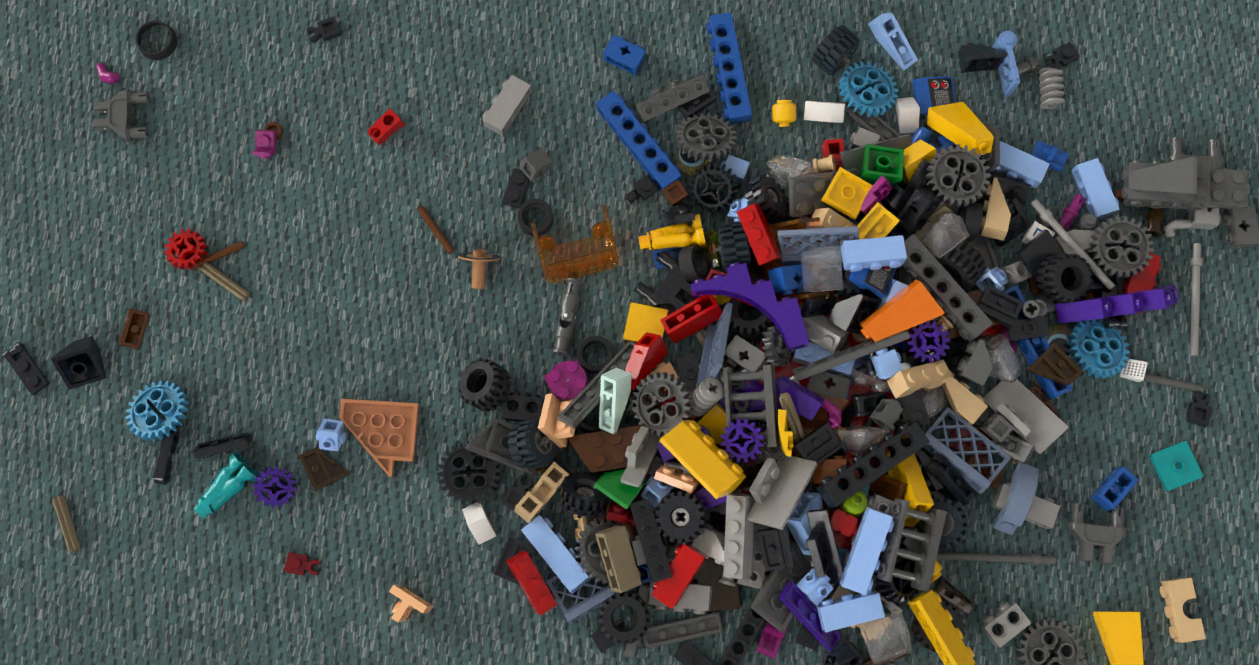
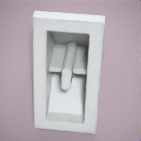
[895,97,920,134]
[462,501,496,545]

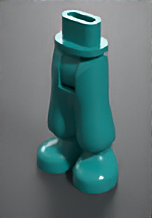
[194,452,260,519]

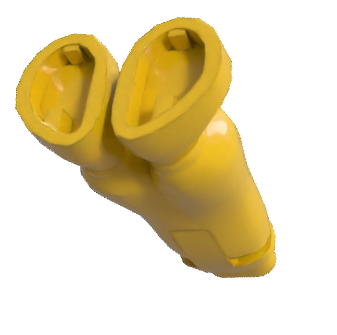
[638,214,706,250]

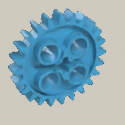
[838,61,899,117]
[1067,319,1130,379]
[125,380,189,441]

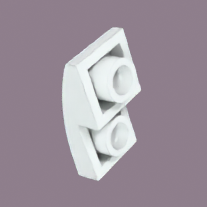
[804,101,845,123]

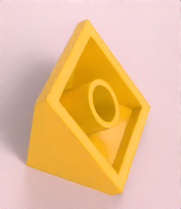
[902,139,937,185]

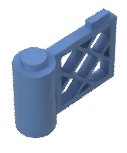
[991,31,1020,97]

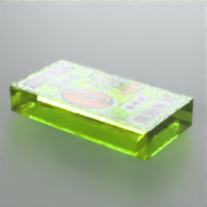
[701,229,722,270]

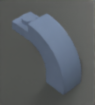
[993,462,1039,535]

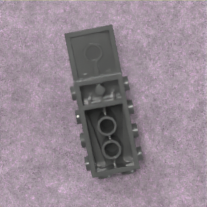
[1122,157,1248,211]

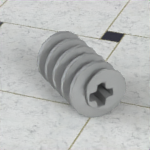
[1039,68,1065,109]
[688,377,724,417]

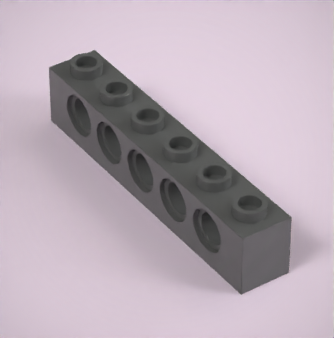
[902,234,993,342]

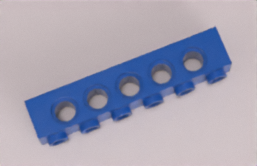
[706,12,752,124]
[596,91,682,193]
[1003,285,1073,400]

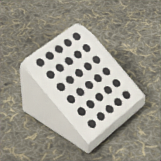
[1120,359,1148,382]

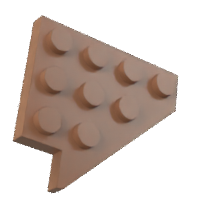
[339,399,419,477]

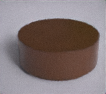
[264,122,283,140]

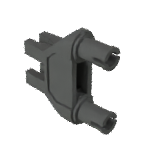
[93,90,151,142]
[1168,138,1224,169]
[1067,503,1127,564]

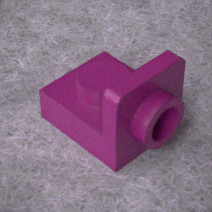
[253,129,276,159]

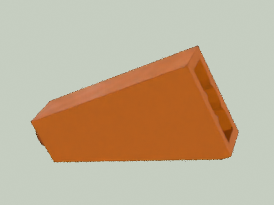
[859,280,944,342]

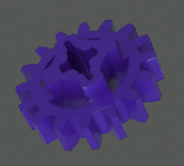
[905,321,950,363]
[721,418,765,463]
[253,465,297,508]

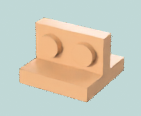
[538,393,576,448]
[389,585,433,622]

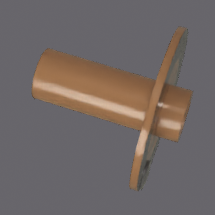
[458,249,500,289]

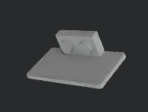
[983,373,1068,454]
[747,454,818,530]

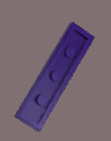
[778,582,842,651]

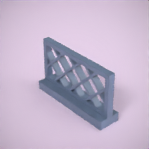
[778,226,859,265]
[696,302,733,387]
[922,407,1011,495]
[546,552,628,625]

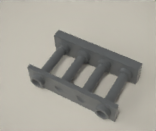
[720,364,780,448]
[877,498,947,592]

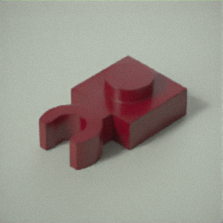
[284,552,321,575]

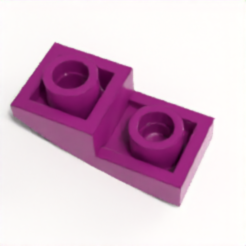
[861,176,893,215]

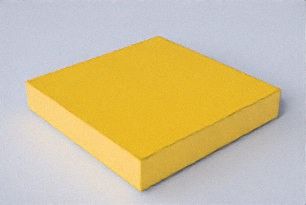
[821,167,873,220]
[623,302,668,343]

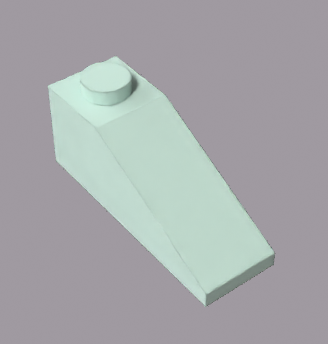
[599,368,632,434]

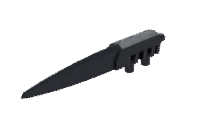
[855,335,991,379]

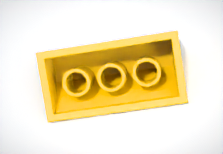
[659,420,746,499]
[907,589,976,665]

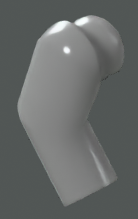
[1163,219,1192,238]

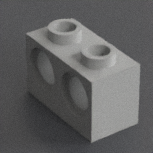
[980,602,1031,648]

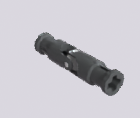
[552,278,583,356]

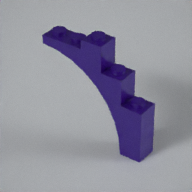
[691,262,809,351]
[1055,284,1179,323]
[714,375,825,420]

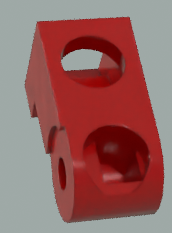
[368,109,406,145]

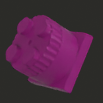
[543,358,590,401]

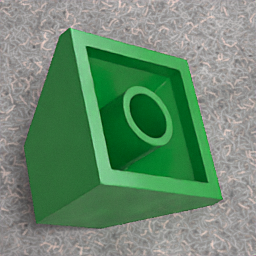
[860,144,904,185]
[594,469,648,509]

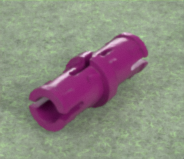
[1059,194,1086,232]

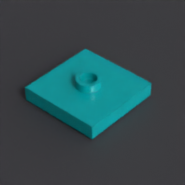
[1149,441,1204,492]

